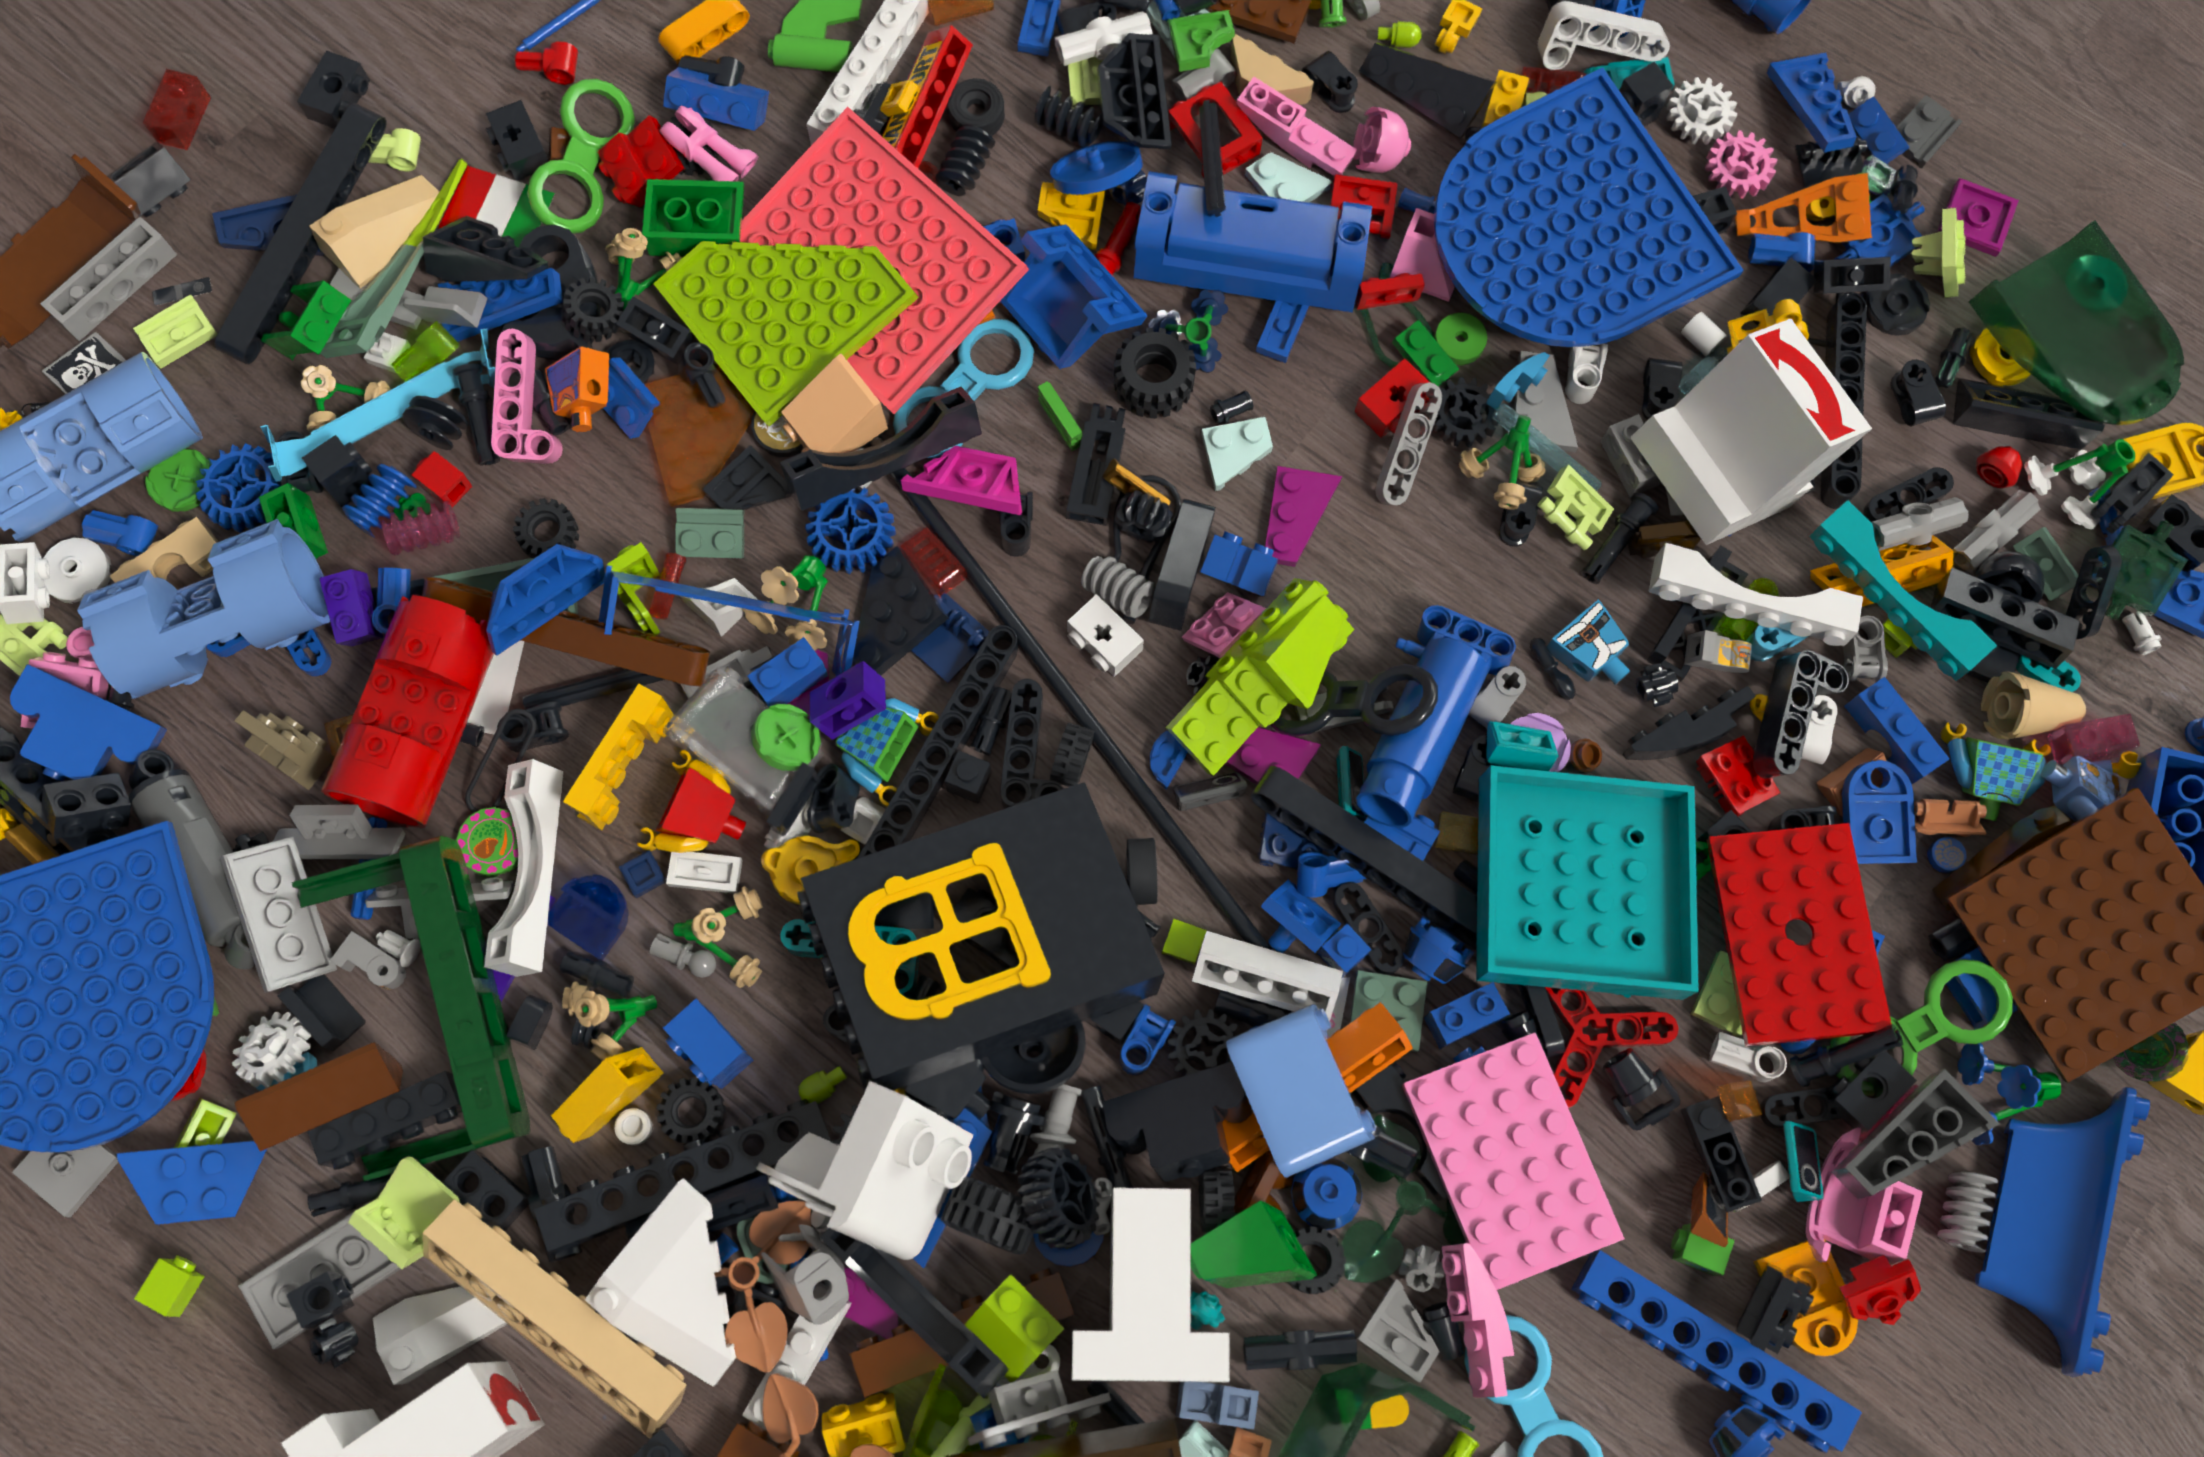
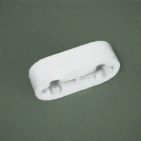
[1733,1160,1789,1213]

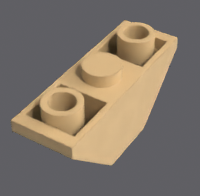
[1230,34,1314,105]

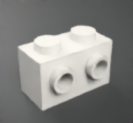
[0,542,50,624]

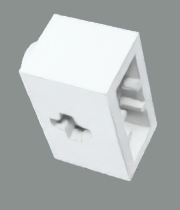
[1067,594,1144,677]

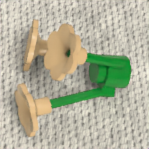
[742,555,828,651]

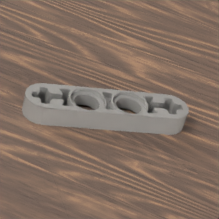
[1375,383,1442,505]

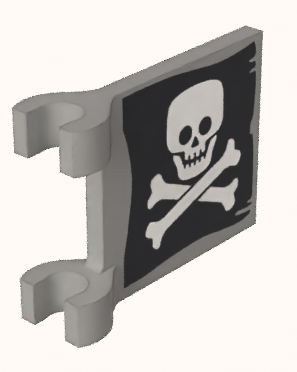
[42,332,126,394]

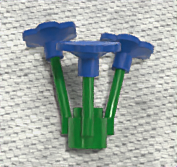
[1958,1043,2061,1146]

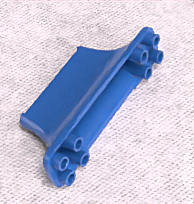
[1975,1087,2150,1377]

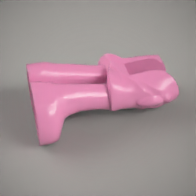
[660,105,759,182]

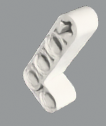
[1537,1,1670,70]

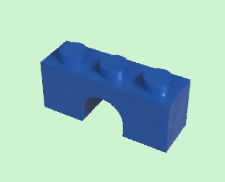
[663,67,769,131]
[1844,677,1950,784]

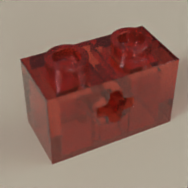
[142,69,211,151]

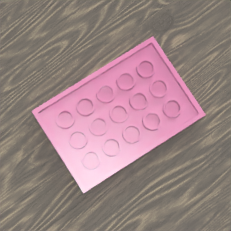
[1402,1032,1624,1290]

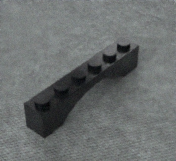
[780,386,982,511]
[820,1228,1009,1399]

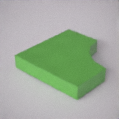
[1168,10,1235,72]

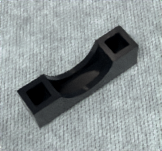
[1352,1062,1447,1201]

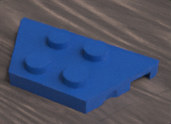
[117,1141,268,1225]

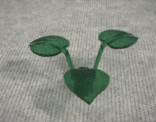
[1342,1115,1467,1283]

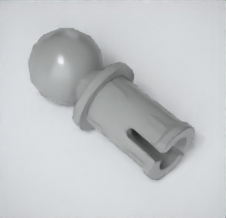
[649,933,716,978]

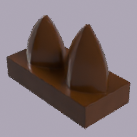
[1234,1150,1294,1215]

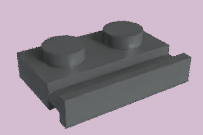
[1897,95,1963,169]

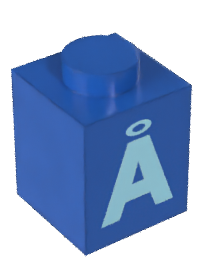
[1317,923,1372,979]

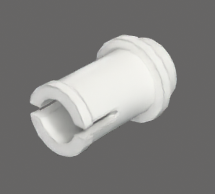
[2122,610,2162,655]

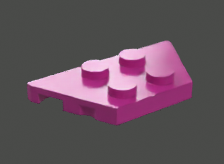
[901,446,1022,515]

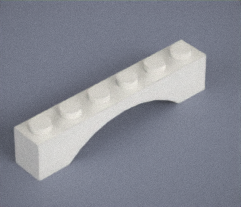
[1648,543,1863,646]
[484,759,563,977]

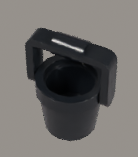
[1603,1048,1681,1131]

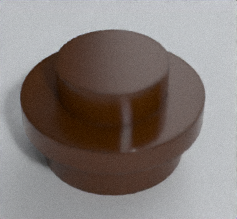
[1570,738,1602,773]

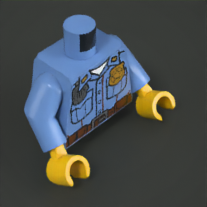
[2041,751,2141,822]

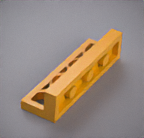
[1810,535,1953,607]

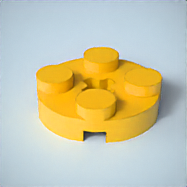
[1970,322,2040,386]

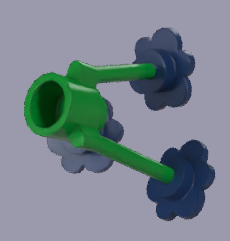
[1148,289,1228,373]

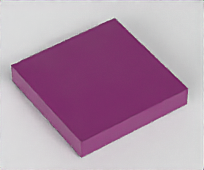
[1937,177,2019,257]

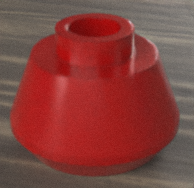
[1976,446,2022,489]

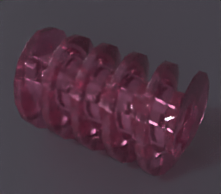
[382,500,460,556]

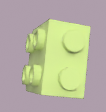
[348,1156,460,1269]

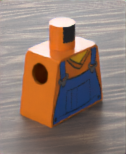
[545,346,609,432]

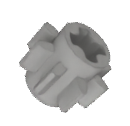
[1399,1245,1445,1292]

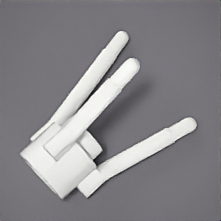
[768,1177,836,1242]

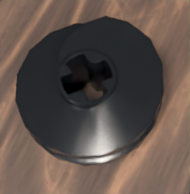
[402,396,468,450]

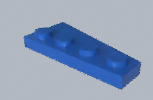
[2090,553,2204,639]

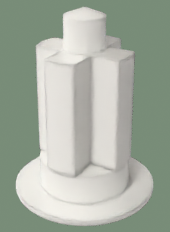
[376,930,421,968]

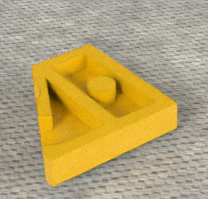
[1038,182,1105,250]

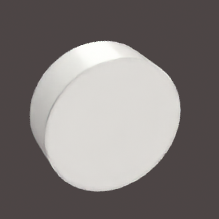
[614,1108,653,1146]

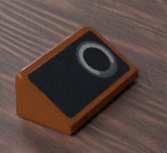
[1691,1172,1728,1247]

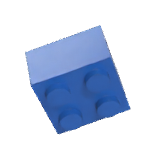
[663,998,754,1089]

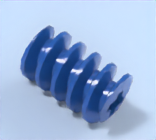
[342,464,417,538]

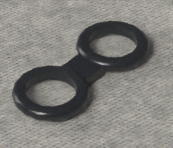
[1270,664,1438,737]

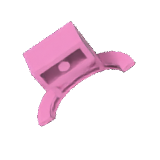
[1806,1127,1923,1265]

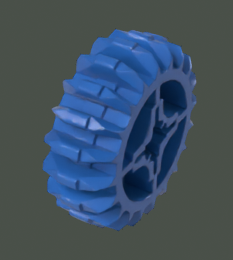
[195,443,282,533]
[805,487,896,575]

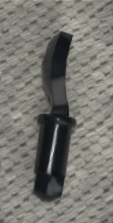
[1530,638,1576,700]

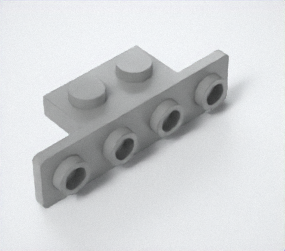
[272,804,406,859]
[365,877,514,939]
[968,1370,1111,1449]

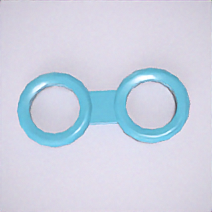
[893,319,1034,459]
[1464,1315,1603,1457]

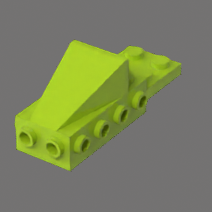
[1165,578,1355,776]

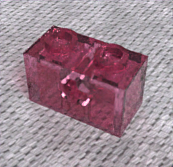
[2047,714,2140,765]

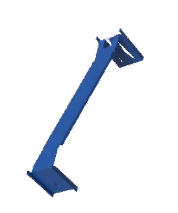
[598,565,860,676]

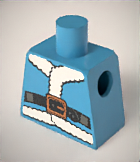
[1547,599,1630,685]

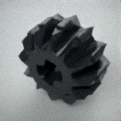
[1114,490,1173,543]

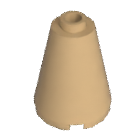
[1981,671,2086,740]

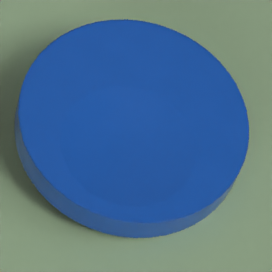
[1050,141,1143,195]

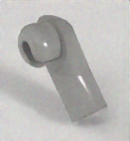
[1093,1177,1113,1235]

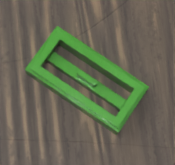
[1038,381,1082,451]

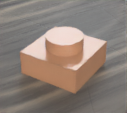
[1228,1427,1272,1457]

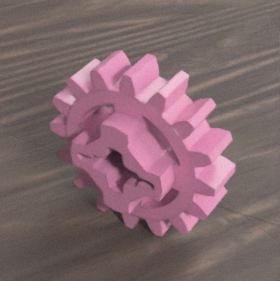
[1705,130,1777,199]

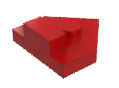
[1839,1255,1921,1325]

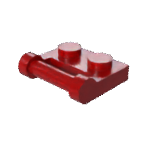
[1330,174,1398,239]

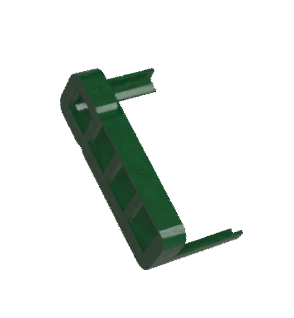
[291,836,531,1181]

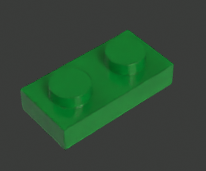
[1391,320,1459,387]

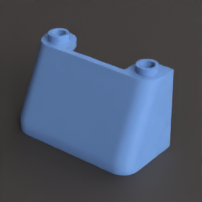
[1226,1004,1376,1178]

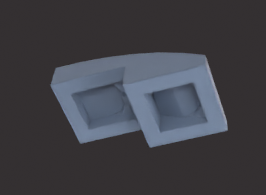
[1175,1381,1259,1430]

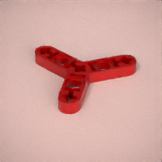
[1545,987,1679,1109]

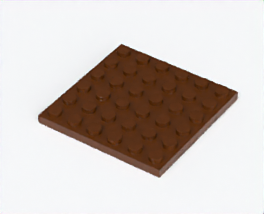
[1945,788,2204,1083]

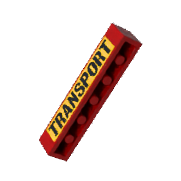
[882,25,973,168]

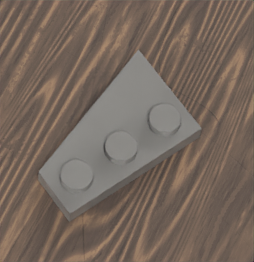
[1512,351,1578,452]

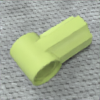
[368,128,421,171]

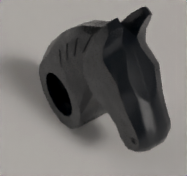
[502,225,601,361]

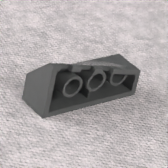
[1832,1069,2000,1200]

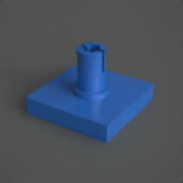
[1261,879,1341,953]

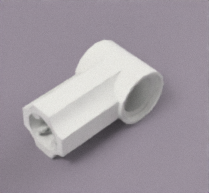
[1709,1032,1787,1082]

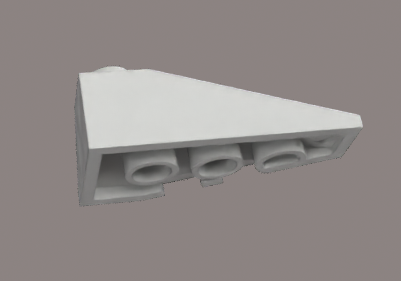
[373,1286,507,1385]

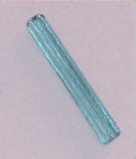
[1492,403,1602,492]

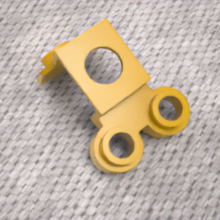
[1727,299,1809,354]

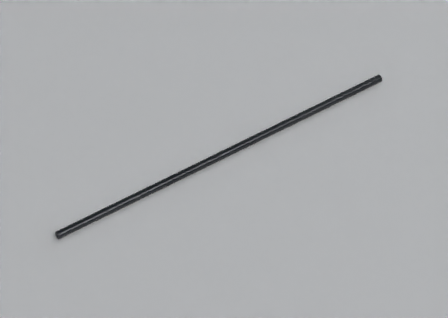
[867,435,1273,950]

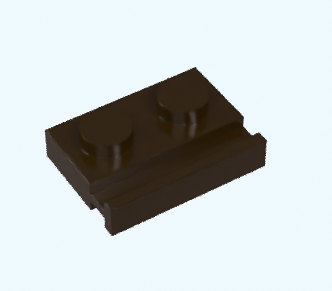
[1628,521,1701,558]

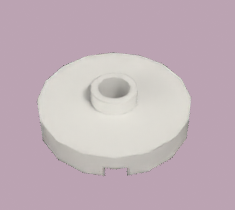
[43,538,111,604]

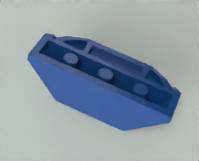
[486,544,605,656]

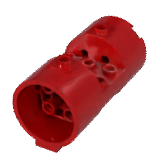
[321,595,494,828]

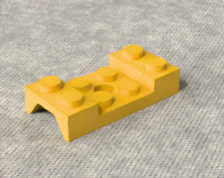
[563,684,675,831]

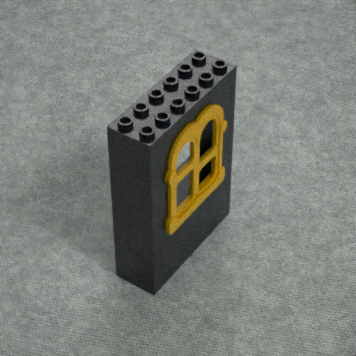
[797,782,1165,1091]

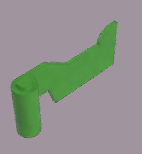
[768,0,862,73]

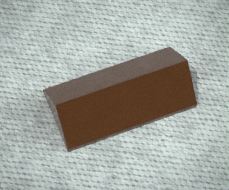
[234,1042,403,1151]

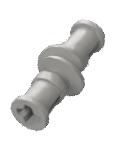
[1029,1084,1082,1154]

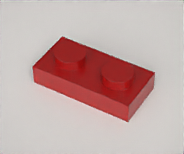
[1355,273,1425,310]

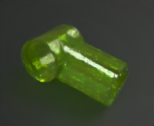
[391,320,460,382]
[1718,578,1779,641]

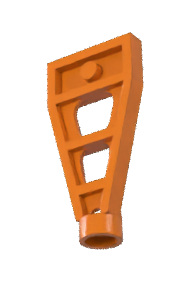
[1735,173,1872,243]

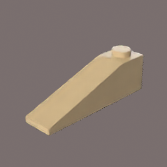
[309,175,439,289]

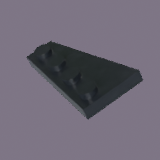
[1359,43,1497,138]

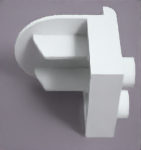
[756,1082,974,1260]

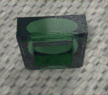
[1861,155,1897,197]

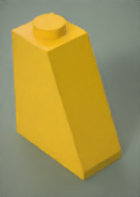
[551,1047,664,1143]

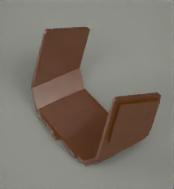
[0,154,141,349]

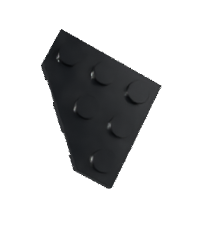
[853,546,949,676]

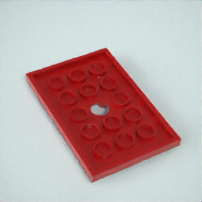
[1706,823,1892,1046]

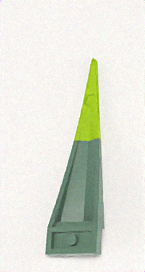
[320,159,467,358]

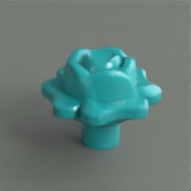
[1190,1291,1225,1330]

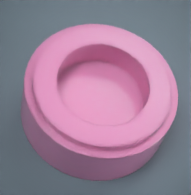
[66,627,94,660]

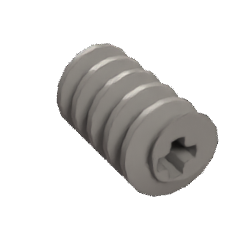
[1081,556,1156,618]
[1937,1171,1998,1252]

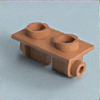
[1914,799,1987,837]

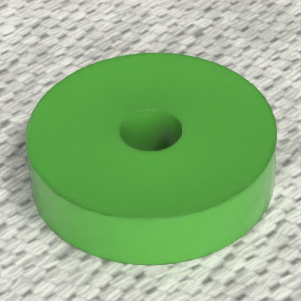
[1434,313,1487,365]

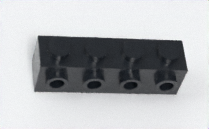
[307,1071,462,1170]

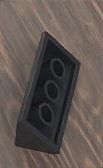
[1953,378,2105,450]

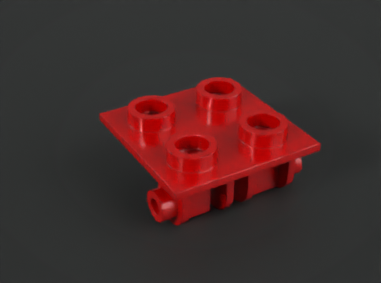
[1695,735,1781,816]

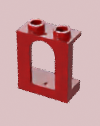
[1168,81,1263,178]

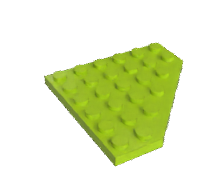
[653,241,919,426]

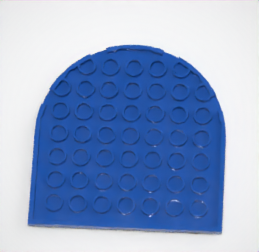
[1434,67,1744,347]
[0,821,214,1152]

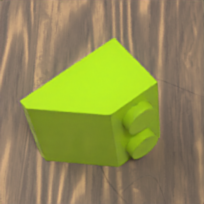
[964,1274,1064,1383]

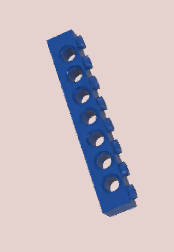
[1571,1250,1862,1454]

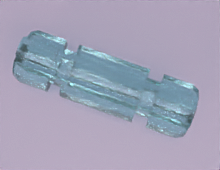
[1679,346,1728,395]

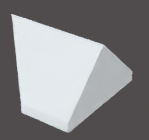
[677,578,758,637]

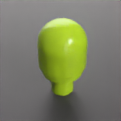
[1378,21,1421,48]
[798,1066,847,1104]

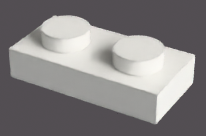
[666,852,743,894]

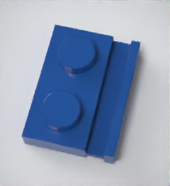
[604,357,660,439]

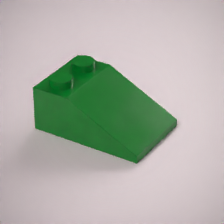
[642,179,745,257]

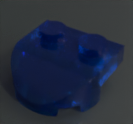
[547,874,629,961]

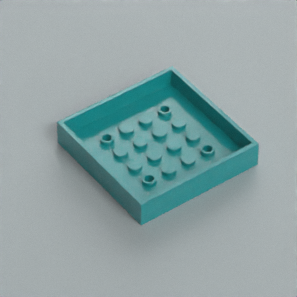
[1476,766,1699,1000]

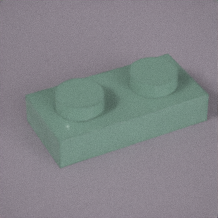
[2013,527,2078,601]

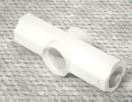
[1055,12,1152,66]

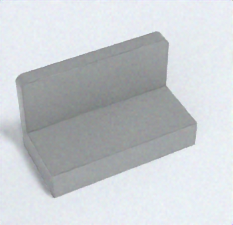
[403,286,488,328]

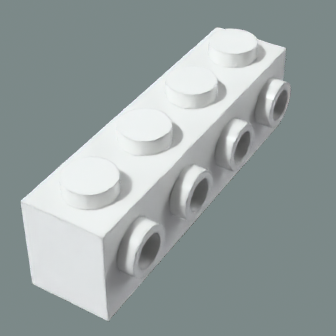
[1192,931,1343,1021]

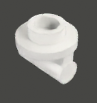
[1837,76,1875,108]

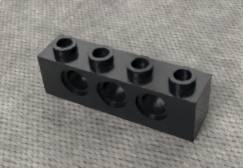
[1930,567,2080,669]

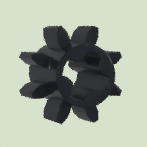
[1186,655,1219,695]
[1636,663,1678,707]
[309,1317,358,1368]

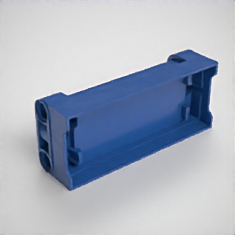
[1134,171,1372,312]

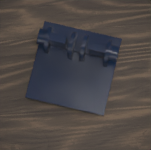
[911,593,989,683]
[1257,812,1322,870]

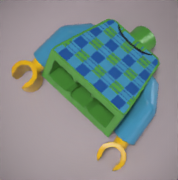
[836,698,939,807]
[1940,723,2051,821]

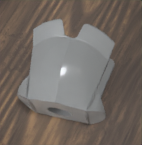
[761,1224,849,1325]

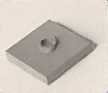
[12,1144,118,1218]

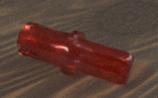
[649,553,687,620]

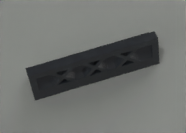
[1646,545,1748,682]
[625,1173,779,1241]

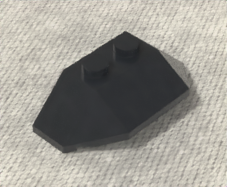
[1097,33,1172,149]

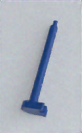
[516,0,601,52]

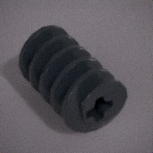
[1034,86,1103,148]
[935,124,995,196]

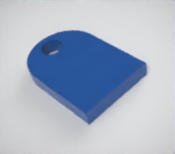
[1842,760,1917,864]

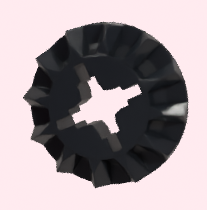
[606,340,655,384]

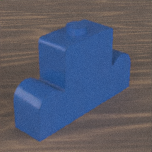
[10,664,167,782]

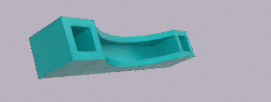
[1809,500,1997,681]

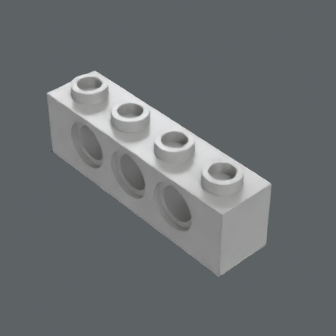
[40,217,177,341]

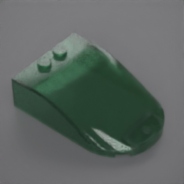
[1969,220,2184,425]

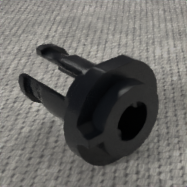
[983,1091,1046,1175]

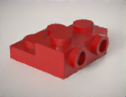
[597,115,684,208]

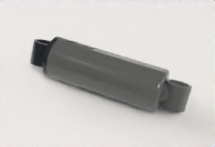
[128,749,255,970]

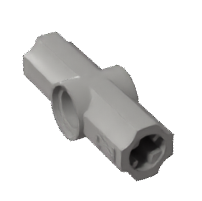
[1952,489,2041,573]
[1872,497,1968,551]

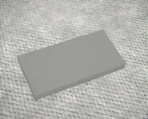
[220,837,337,993]
[239,1202,401,1349]

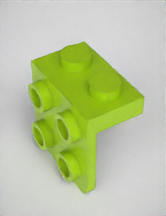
[606,542,661,635]

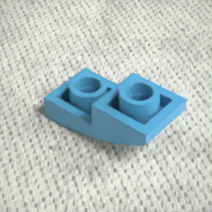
[1486,352,1550,410]

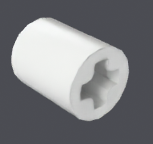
[1681,311,1727,357]

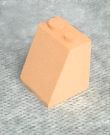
[781,353,888,453]

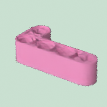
[491,328,563,464]

